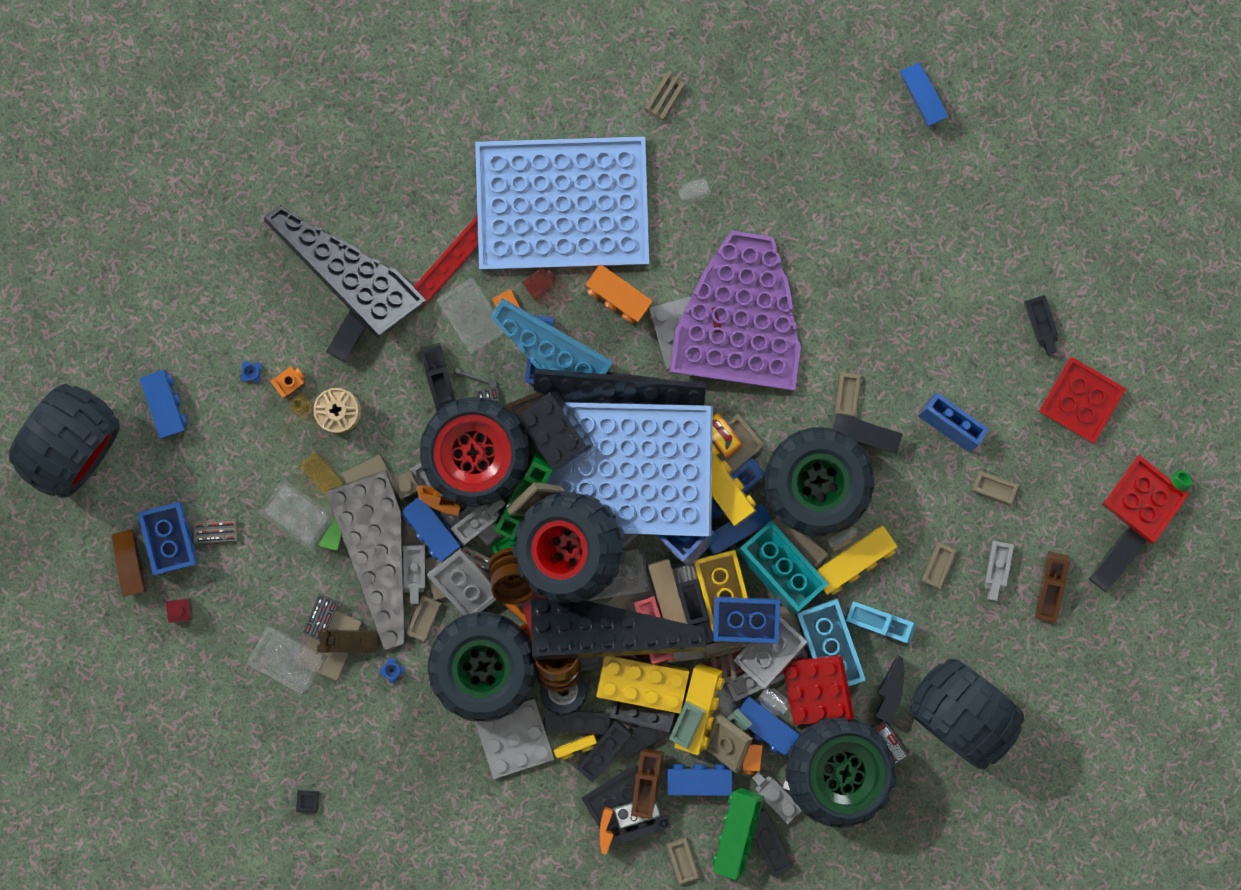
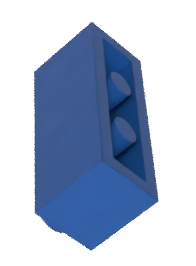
[139,370,189,439]
[918,393,989,453]
[401,497,463,562]
[738,696,799,756]
[667,763,732,796]

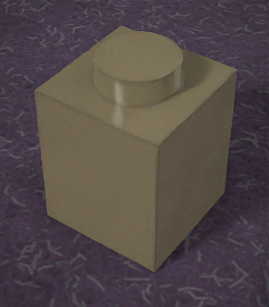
[391,471,418,499]

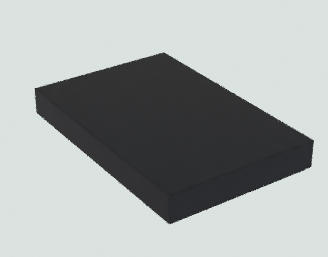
[581,764,658,831]

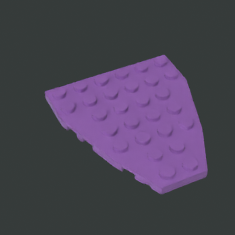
[669,231,801,391]

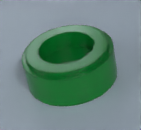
[1171,470,1193,491]

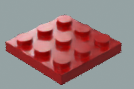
[1038,356,1126,444]
[1102,455,1189,544]
[783,655,855,725]

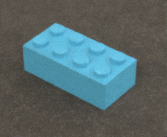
[796,598,866,686]

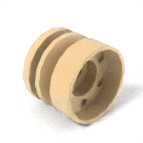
[314,388,361,433]

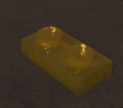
[299,452,343,498]

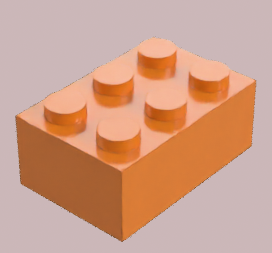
[585,264,653,325]

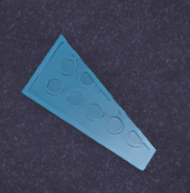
[491,298,612,374]

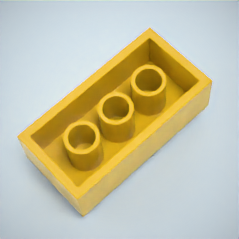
[694,549,748,643]
[596,655,689,713]

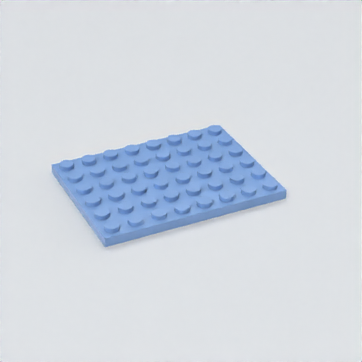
[475,137,649,270]
[545,402,713,536]

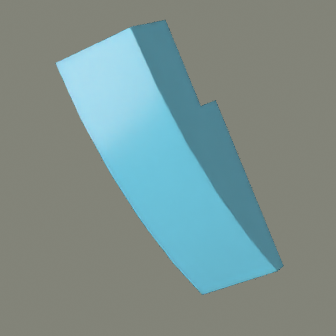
[846,601,917,644]

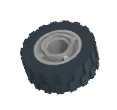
[540,675,587,716]

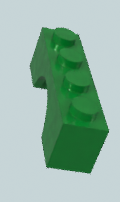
[494,452,552,540]

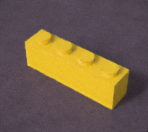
[712,443,757,526]
[816,525,898,595]
[674,663,725,755]

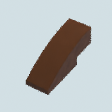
[112,529,147,597]
[1035,551,1070,623]
[631,748,664,819]

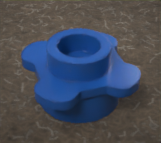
[240,361,263,383]
[379,658,405,683]

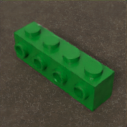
[713,788,765,880]

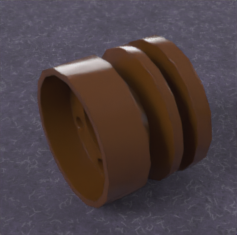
[489,547,535,605]
[534,658,581,692]

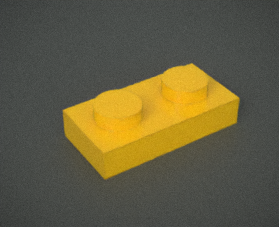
[554,734,597,760]

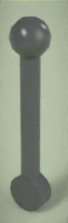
[454,368,497,388]

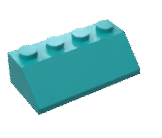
[736,521,828,616]

